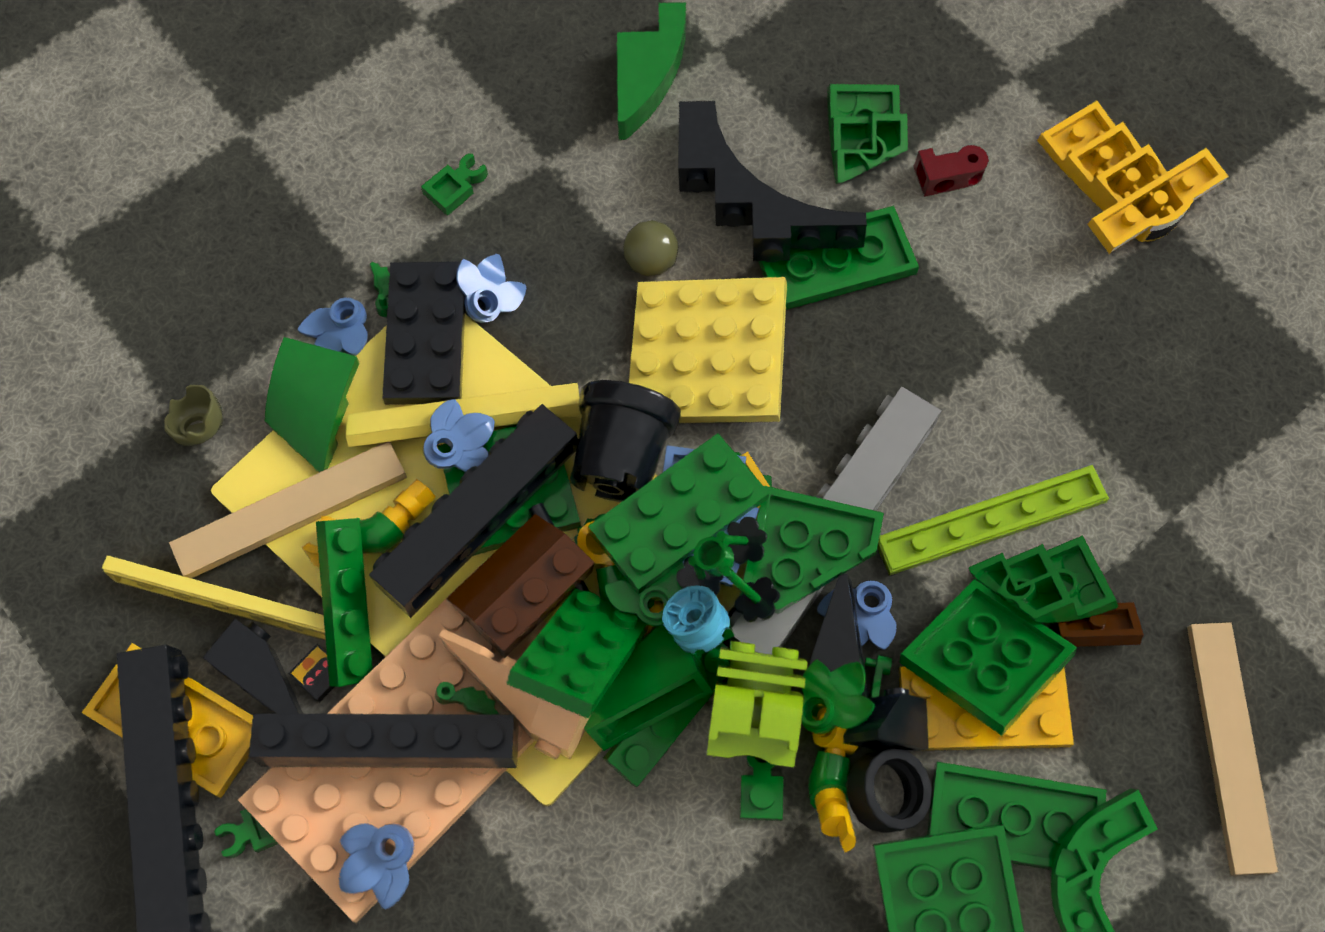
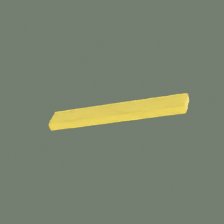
[346,383,581,447]
[102,555,326,640]

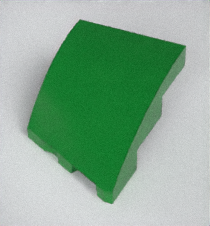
[827,84,908,184]
[264,337,360,473]
[968,535,1118,623]

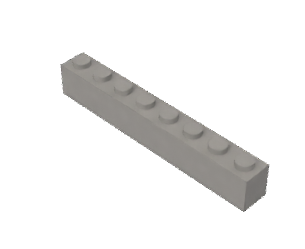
[727,386,942,654]

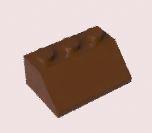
[446,514,595,658]

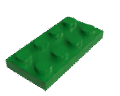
[758,206,919,310]
[588,433,769,594]
[507,588,648,719]
[927,761,1107,870]

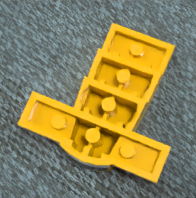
[1037,101,1229,254]

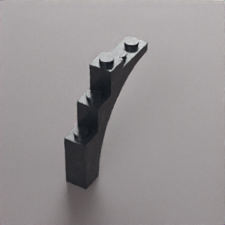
[678,101,867,263]

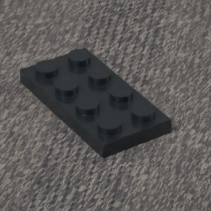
[382,261,465,405]

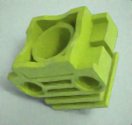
[707,641,808,767]

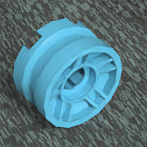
[662,585,730,654]

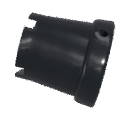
[570,380,681,502]

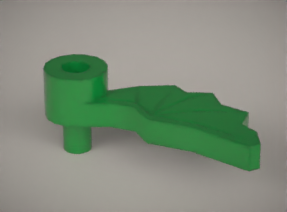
[370,262,390,317]
[864,655,892,698]
[435,682,499,715]

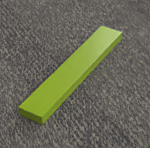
[877,465,1109,576]

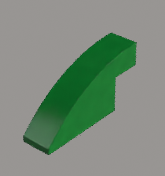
[617,2,686,140]
[584,625,735,751]

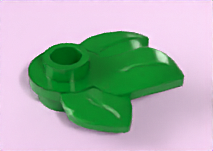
[605,562,684,627]
[801,659,875,734]

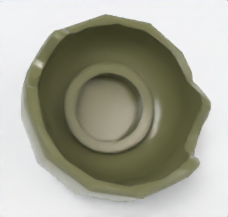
[623,220,679,276]
[164,385,223,446]

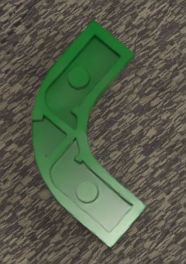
[1051,788,1158,932]

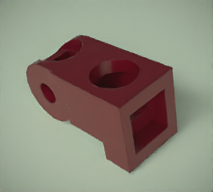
[913,145,989,197]

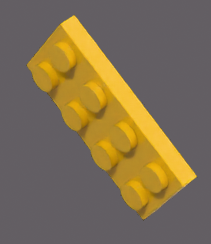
[82,643,253,799]
[899,667,1074,751]

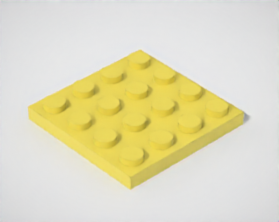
[629,277,787,423]

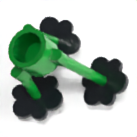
[676,517,780,622]

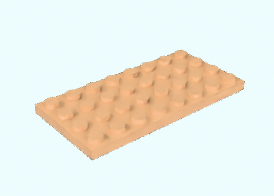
[238,563,547,923]

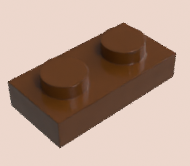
[1053,602,1144,647]

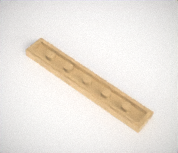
[169,442,407,579]
[1187,623,1278,876]

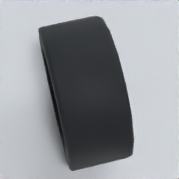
[847,748,932,833]

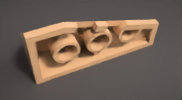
[439,629,590,759]

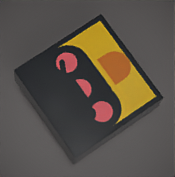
[288,644,334,703]

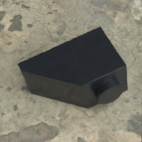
[843,688,929,752]

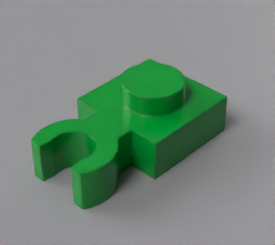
[421,153,488,216]
[740,755,783,821]
[214,809,279,858]

